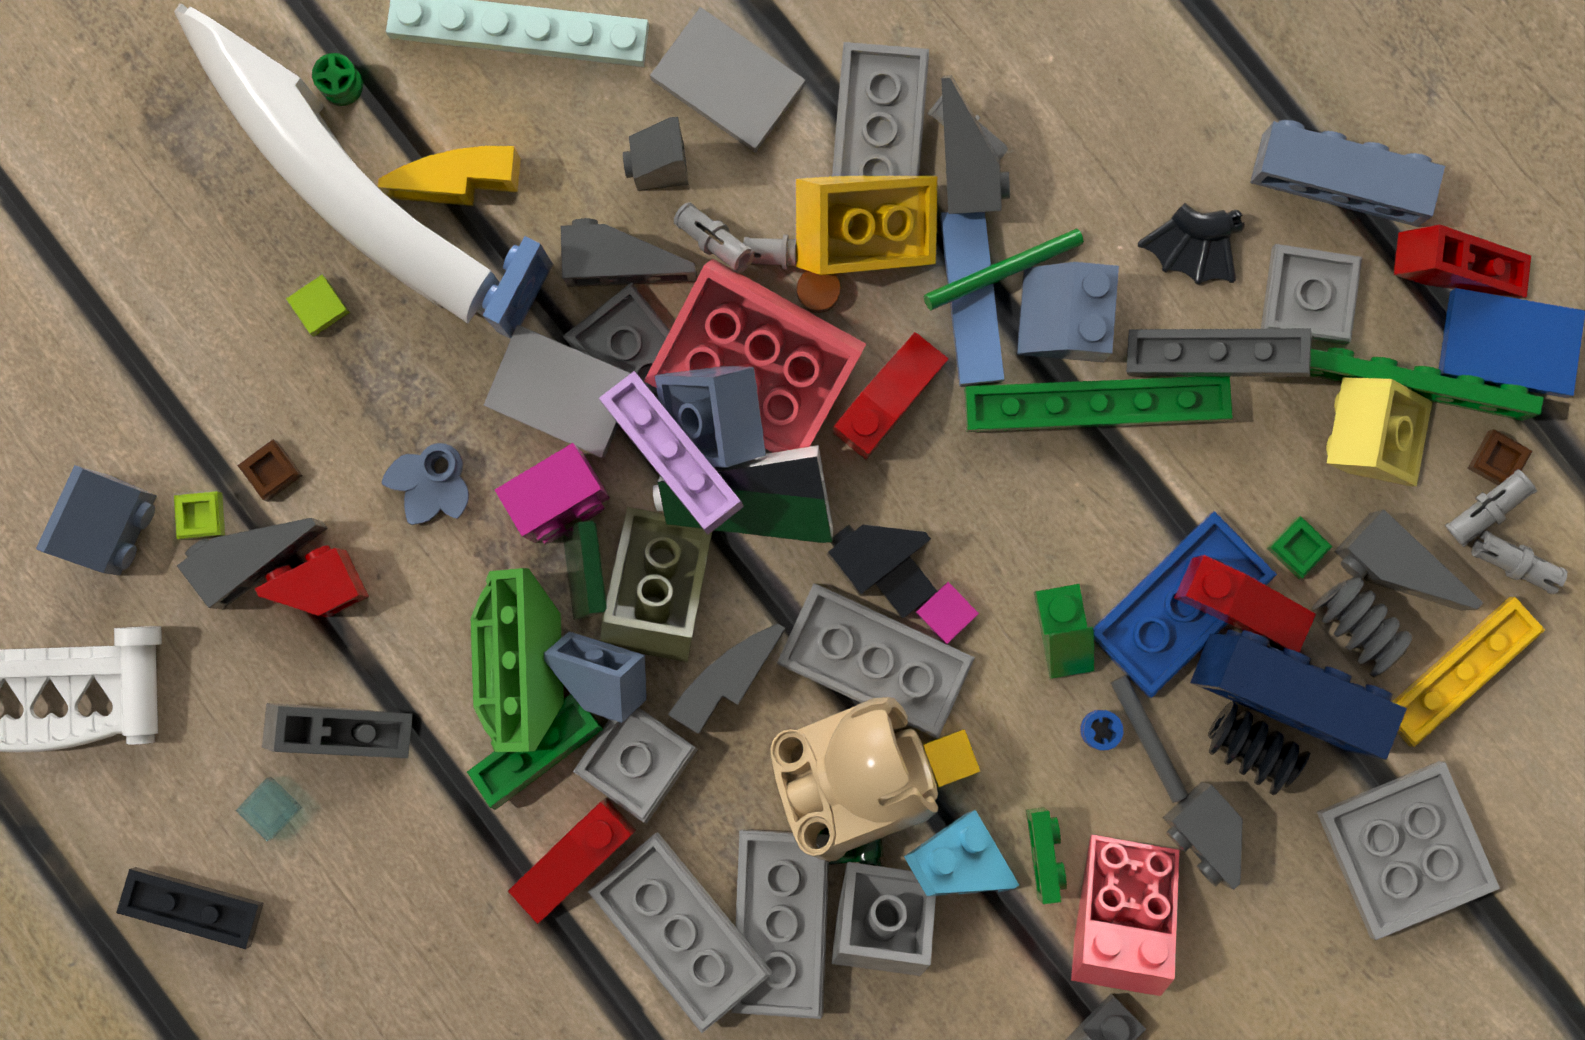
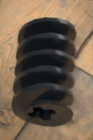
[1208,701,1311,796]

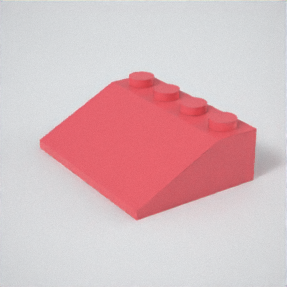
[644,259,866,453]

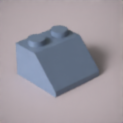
[1017,262,1119,363]
[655,366,766,468]
[36,465,157,576]

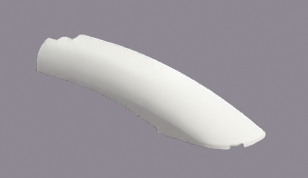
[174,3,500,323]

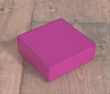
[915,582,979,644]

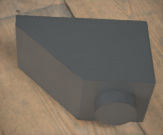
[623,117,689,191]

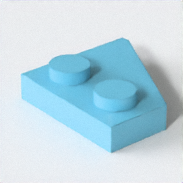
[904,810,1019,896]

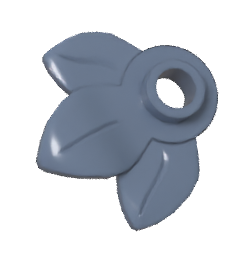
[382,443,469,525]

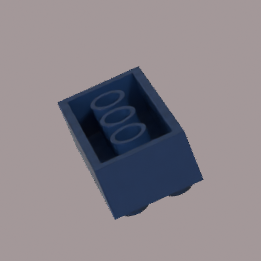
[1190,629,1407,760]

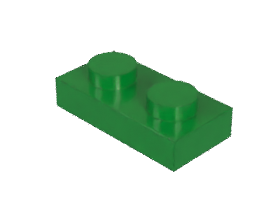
[1026,807,1067,904]

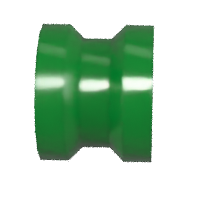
[312,53,363,106]

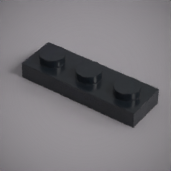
[116,867,264,949]

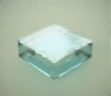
[235,777,303,841]

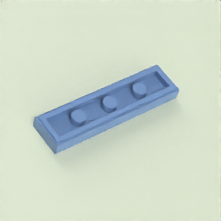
[940,212,1004,387]

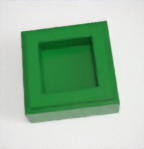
[1267,516,1333,579]

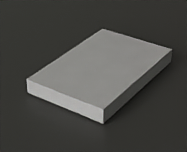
[650,7,805,153]
[484,325,631,458]

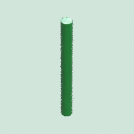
[923,228,1084,311]

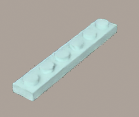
[386,0,649,67]

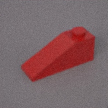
[1394,224,1531,299]
[833,332,949,460]
[1174,555,1316,652]
[508,798,636,924]

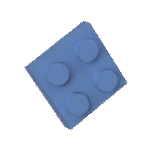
[482,236,553,339]

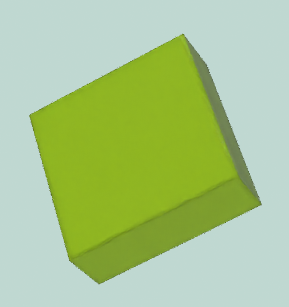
[286,274,350,337]
[174,491,225,540]

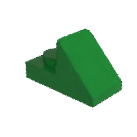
[1034,584,1094,679]

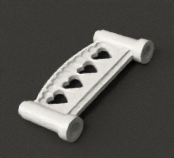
[0,626,162,752]

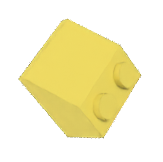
[1326,377,1432,487]

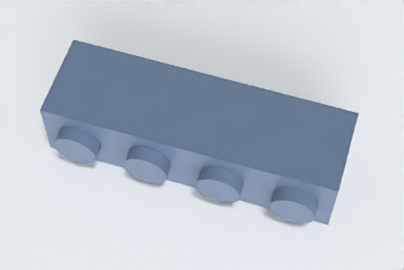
[1250,120,1445,227]

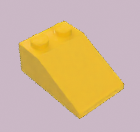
[796,176,938,275]

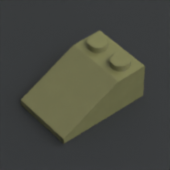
[600,507,712,662]

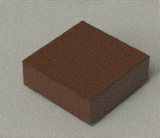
[1467,429,1532,486]
[237,439,303,502]

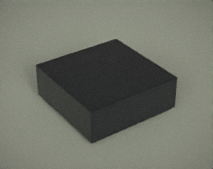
[875,557,937,619]

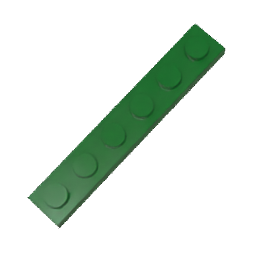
[1310,348,1544,421]
[964,376,1233,432]

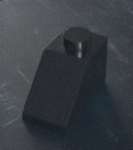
[827,524,931,596]

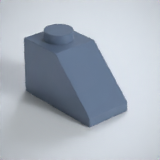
[544,631,646,723]

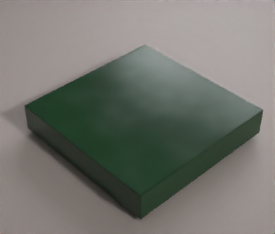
[563,521,607,620]

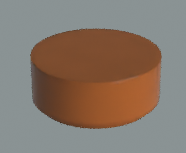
[797,271,840,313]

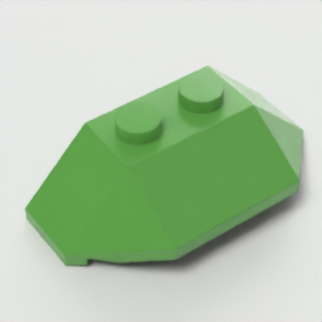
[470,568,564,752]

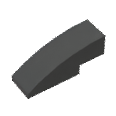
[668,623,785,734]

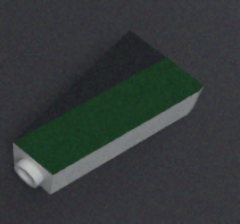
[653,445,833,543]

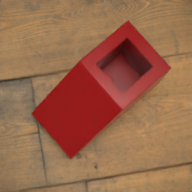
[255,545,369,617]

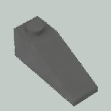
[941,75,1010,214]
[561,218,697,287]
[1335,510,1483,611]
[177,518,328,610]
[262,703,412,758]

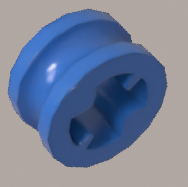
[1080,710,1124,750]

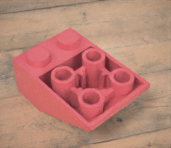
[1071,835,1180,996]

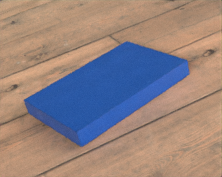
[1439,288,1585,398]

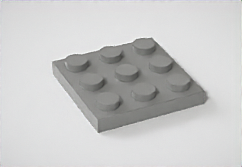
[1317,761,1500,940]

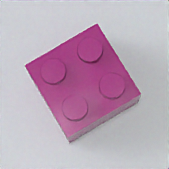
[494,443,610,545]

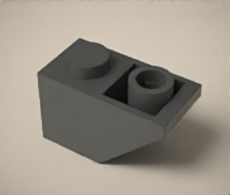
[1163,782,1243,890]

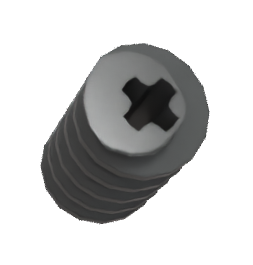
[1312,577,1412,677]

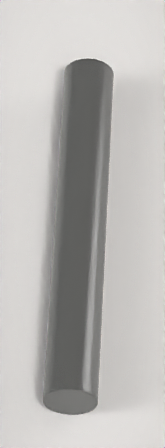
[1111,675,1189,803]

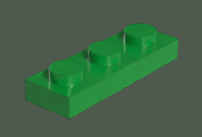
[467,694,603,810]

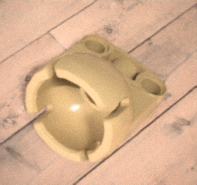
[770,697,938,862]

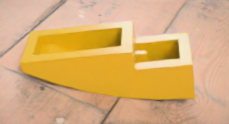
[378,146,521,206]

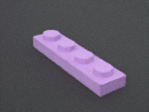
[599,371,744,534]

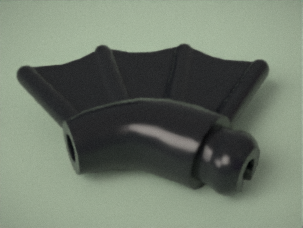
[1138,203,1245,285]

